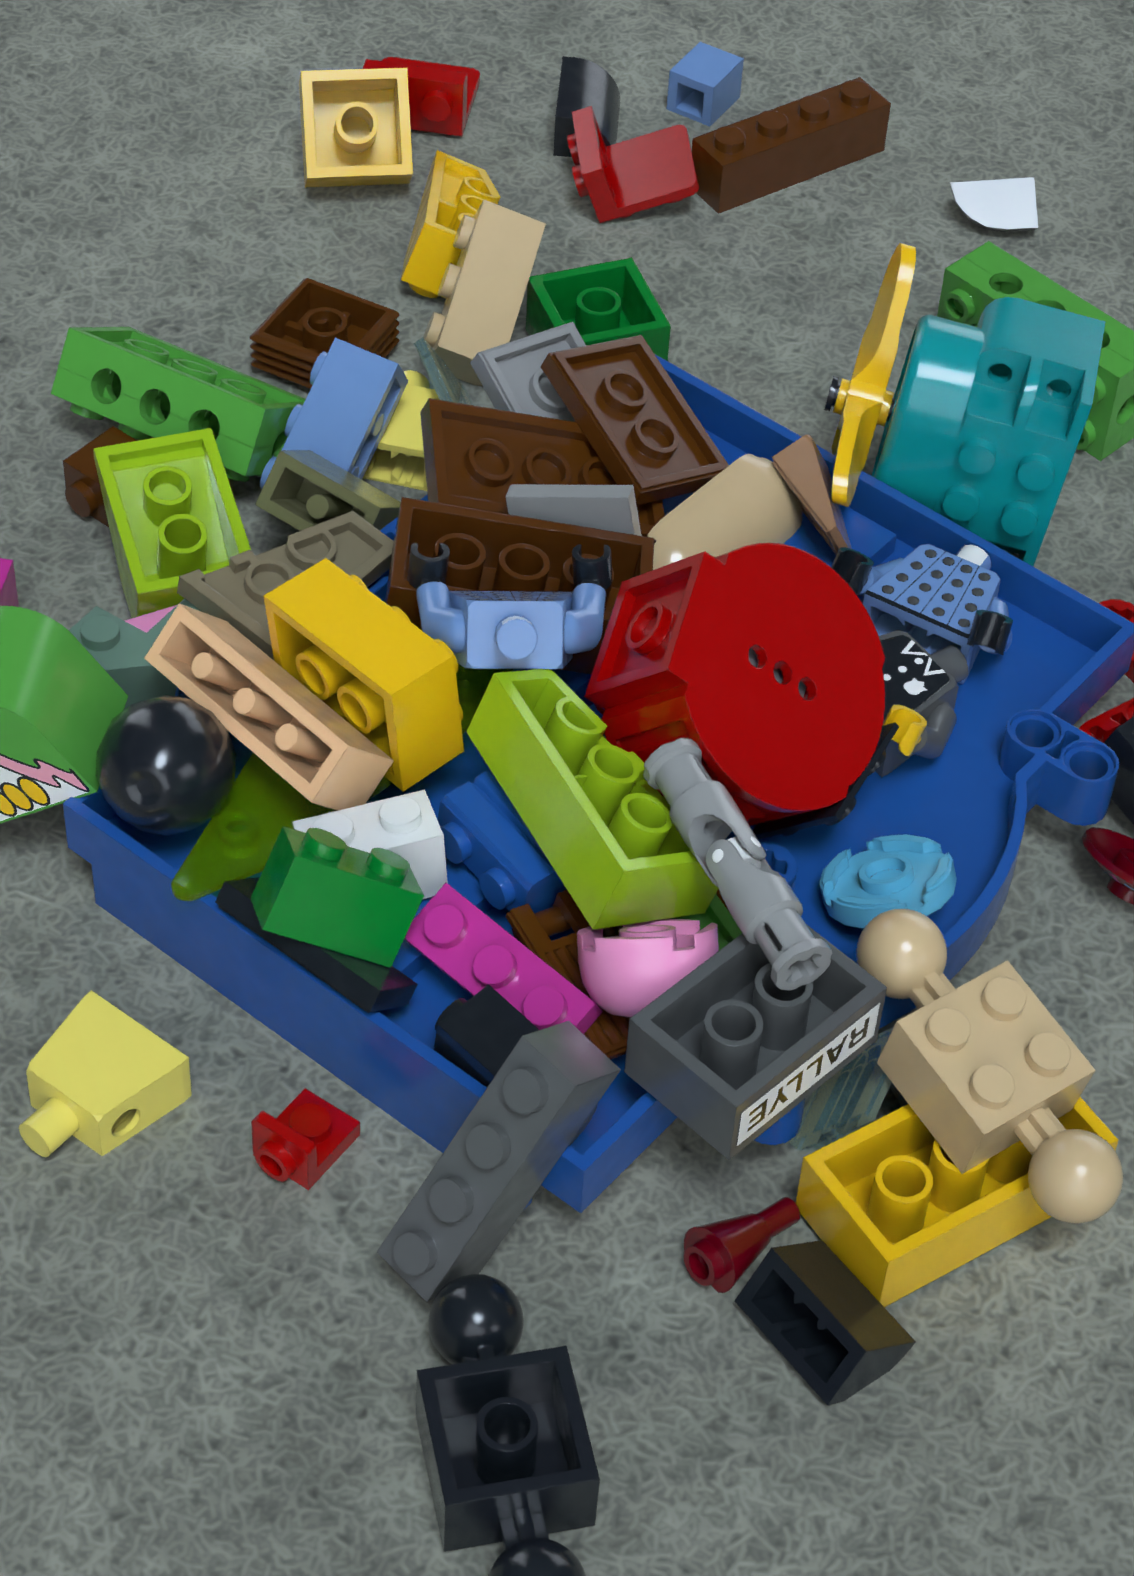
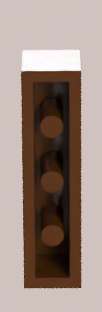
[691,77,891,214]

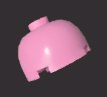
[577,919,719,1018]

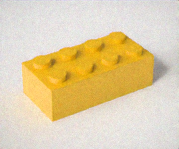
[795,1097,1119,1307]

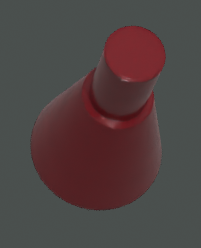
[684,1197,800,1293]

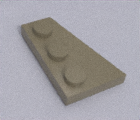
[177,511,394,660]

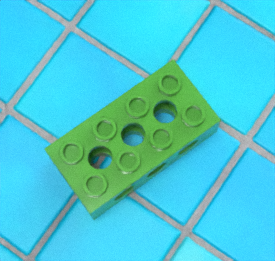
[937,241,1134,461]
[51,327,306,482]

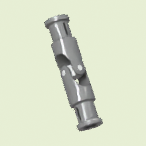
[643,738,832,990]

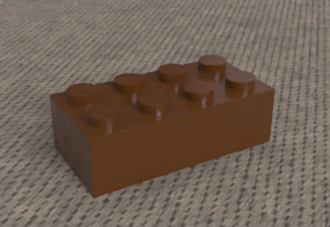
[385,497,654,675]

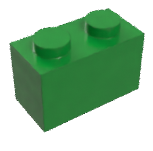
[250,826,424,968]

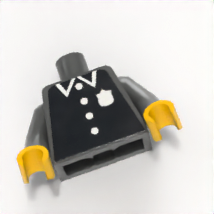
[876,630,968,777]

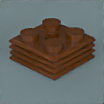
[250,278,399,389]

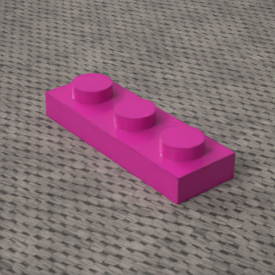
[404,882,603,1034]

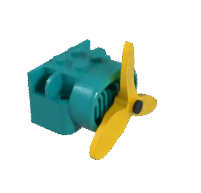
[824,243,1105,566]

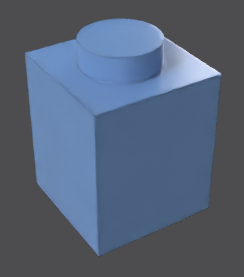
[667,42,744,127]

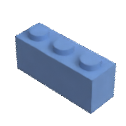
[260,337,408,489]

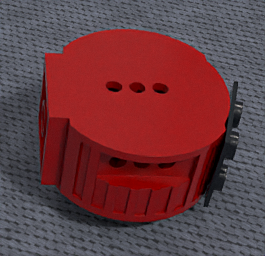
[584,543,899,840]

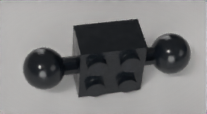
[416,1274,600,1576]

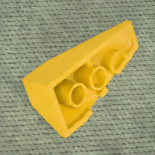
[401,150,501,298]

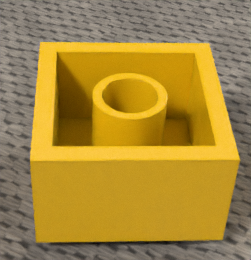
[299,68,413,188]

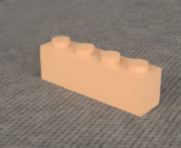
[144,603,394,810]

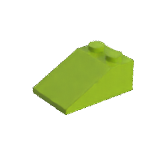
[94,428,251,618]

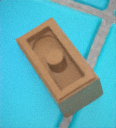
[772,435,852,555]

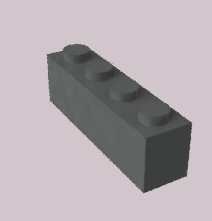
[377,1021,621,1302]

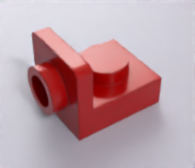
[251,1088,360,1190]

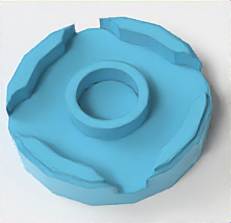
[819,834,957,929]

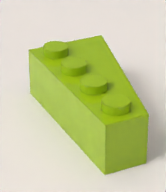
[466,669,719,930]

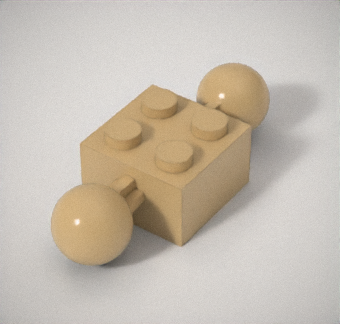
[856,909,1123,1224]

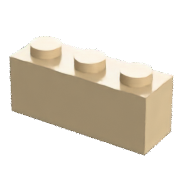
[422,200,546,387]

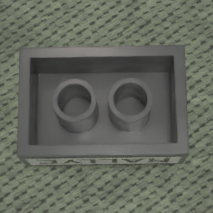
[624,924,887,1160]

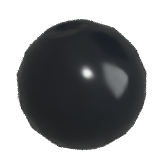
[96,695,236,836]

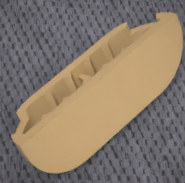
[647,453,802,570]

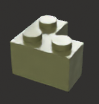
[255,450,401,531]

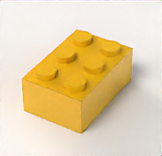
[263,558,464,791]

